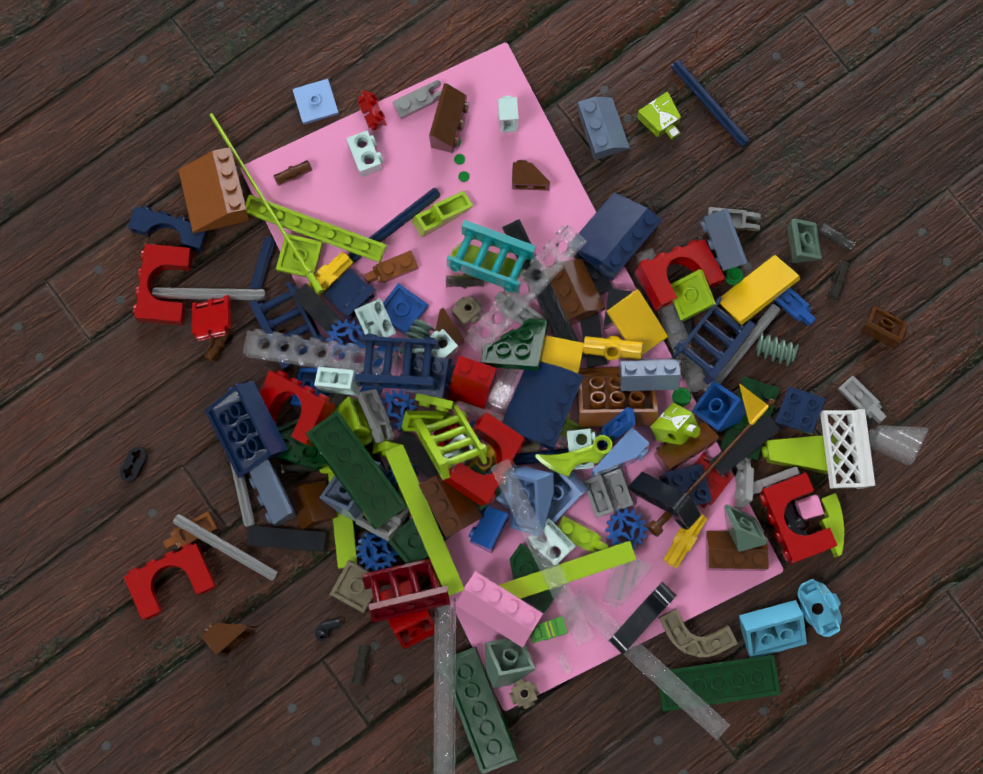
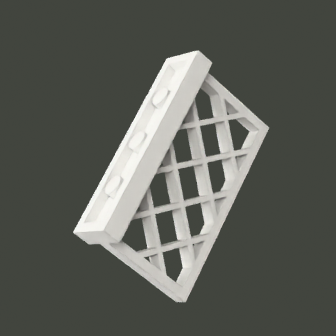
[820,409,875,489]

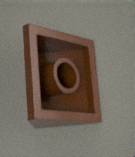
[860,305,908,349]
[290,481,338,530]

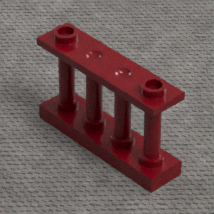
[362,558,450,623]

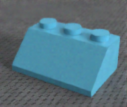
[739,600,807,658]

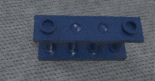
[249,282,327,372]
[672,296,755,385]
[355,334,440,391]

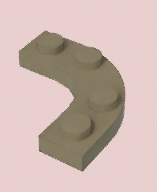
[658,608,738,657]

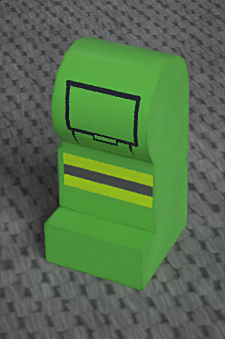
[530,616,568,644]

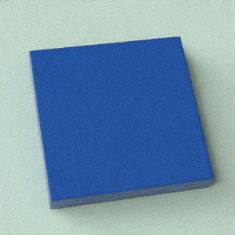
[383,283,429,335]

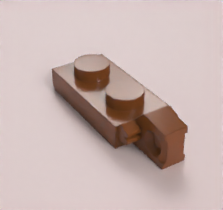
[365,250,419,284]
[163,511,218,549]

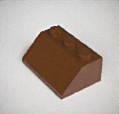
[429,83,469,153]
[545,259,606,325]
[654,422,719,473]
[419,469,483,538]
[706,531,768,571]
[201,623,256,657]

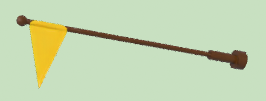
[646,383,775,537]

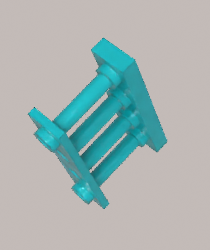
[446,220,536,293]

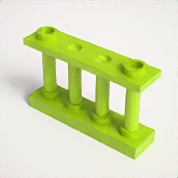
[413,404,488,480]

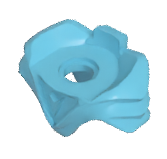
[798,579,842,637]

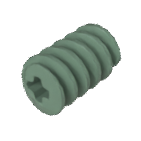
[397,319,435,357]
[756,333,799,366]

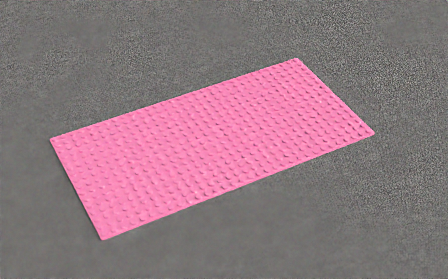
[240,43,783,711]

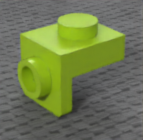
[373,438,401,458]

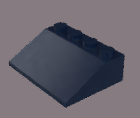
[568,192,662,281]
[502,361,584,451]
[205,381,288,478]

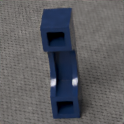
[128,206,210,253]

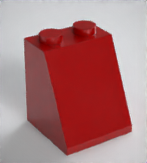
[447,355,497,413]
[381,579,439,650]

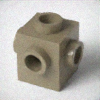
[452,295,482,328]
[509,679,539,709]

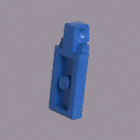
[774,288,816,326]
[596,407,635,448]

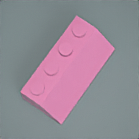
[456,571,544,648]

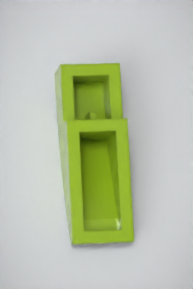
[412,190,473,237]
[819,493,844,558]

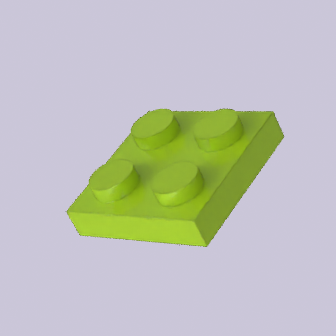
[276,234,323,278]
[671,269,716,321]

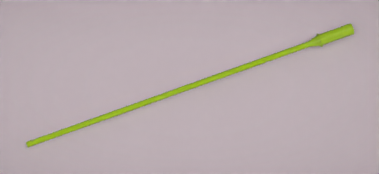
[209,113,324,294]

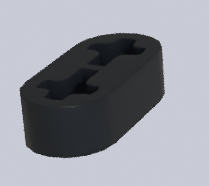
[120,447,148,483]

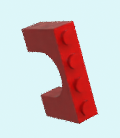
[635,239,725,311]
[133,244,193,326]
[259,370,336,446]
[443,412,525,506]
[759,473,838,565]
[124,542,218,621]

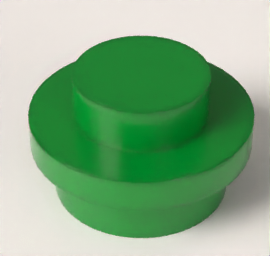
[724,267,743,285]
[672,387,691,407]

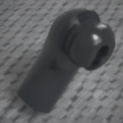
[315,618,341,641]

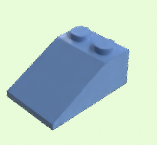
[590,428,649,478]
[508,466,554,536]
[546,470,589,523]

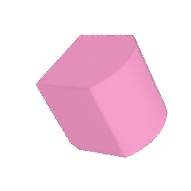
[795,494,824,521]

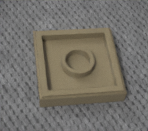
[330,560,373,613]

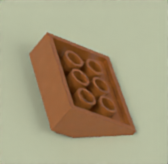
[178,147,249,234]
[578,367,658,427]

